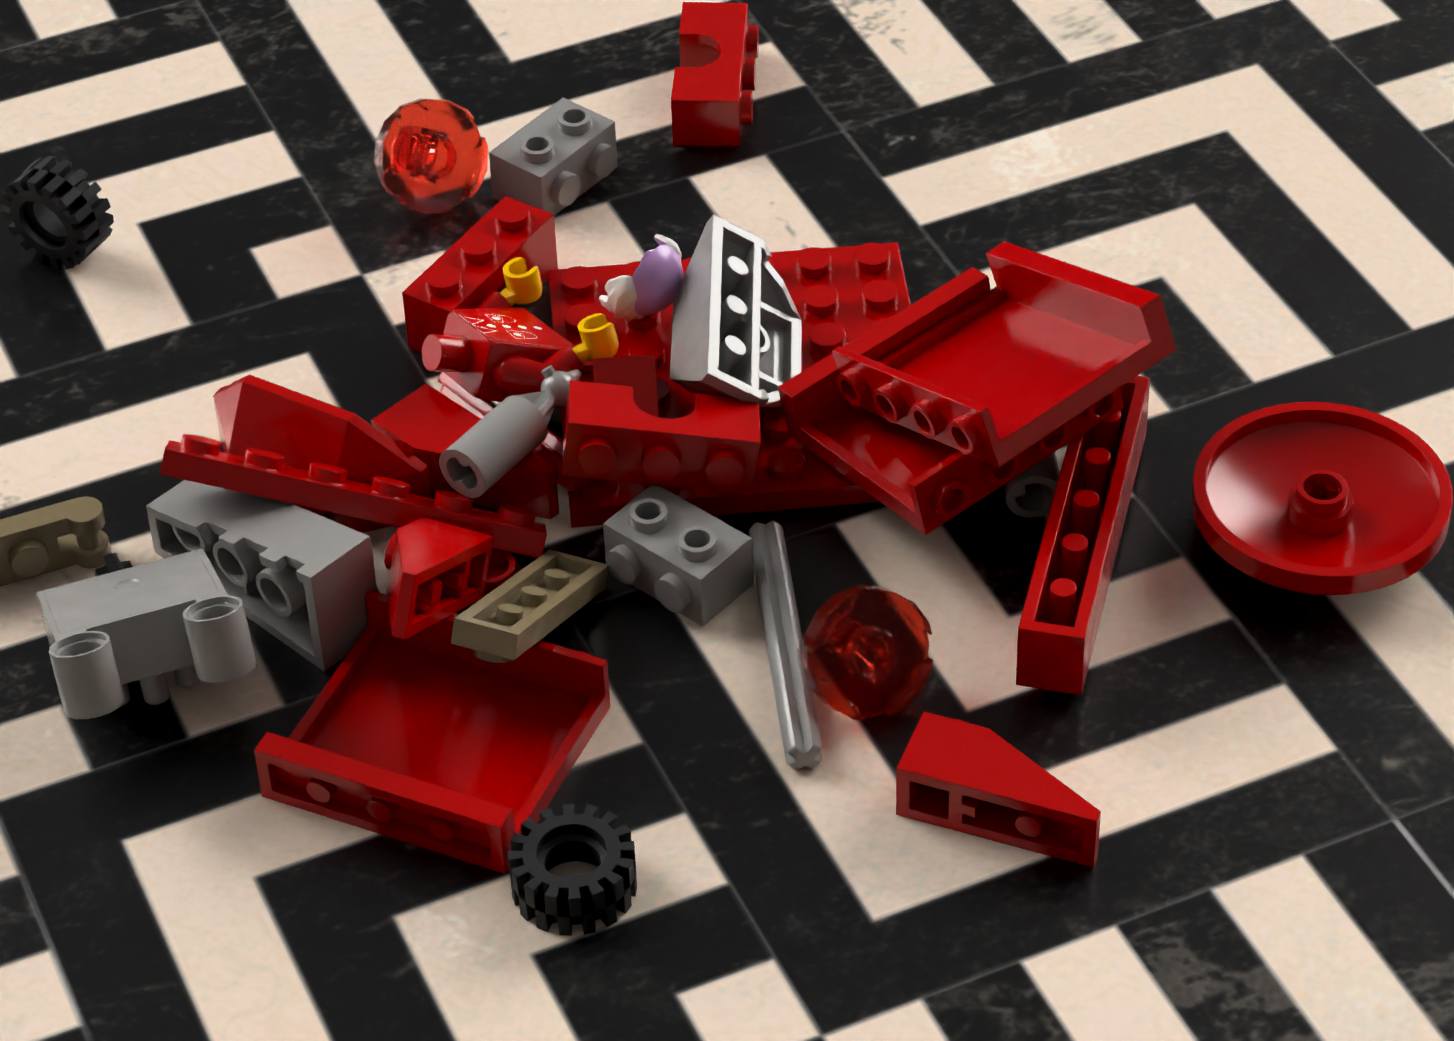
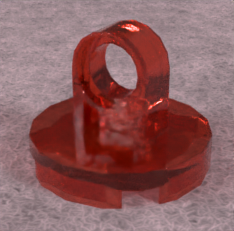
[374,98,488,213]
[801,585,933,720]

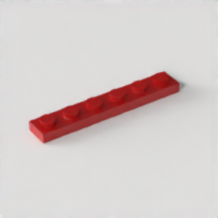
[159,434,547,558]

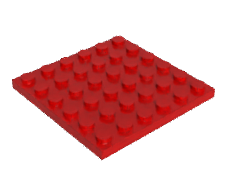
[548,242,911,528]

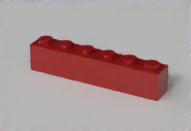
[1016,376,1150,695]

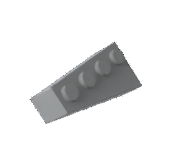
[146,480,380,672]

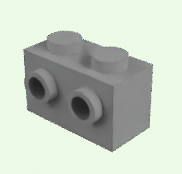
[489,98,618,216]
[603,485,753,627]

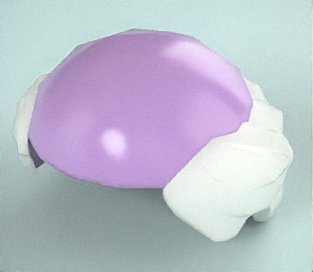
[599,234,684,322]

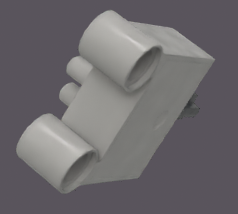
[36,548,256,719]

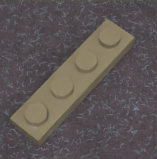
[451,550,609,663]

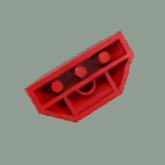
[213,375,432,533]

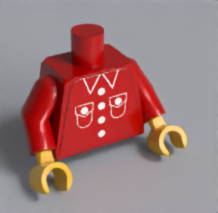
[422,257,619,402]

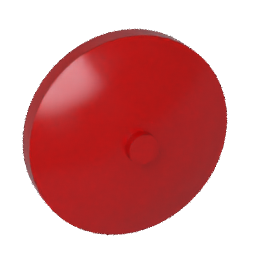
[1192,402,1453,595]

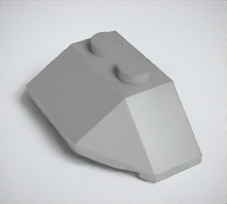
[670,214,802,407]

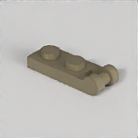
[0,496,111,586]

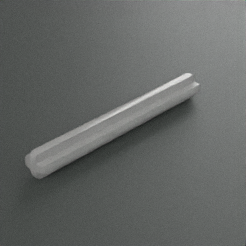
[749,521,822,770]

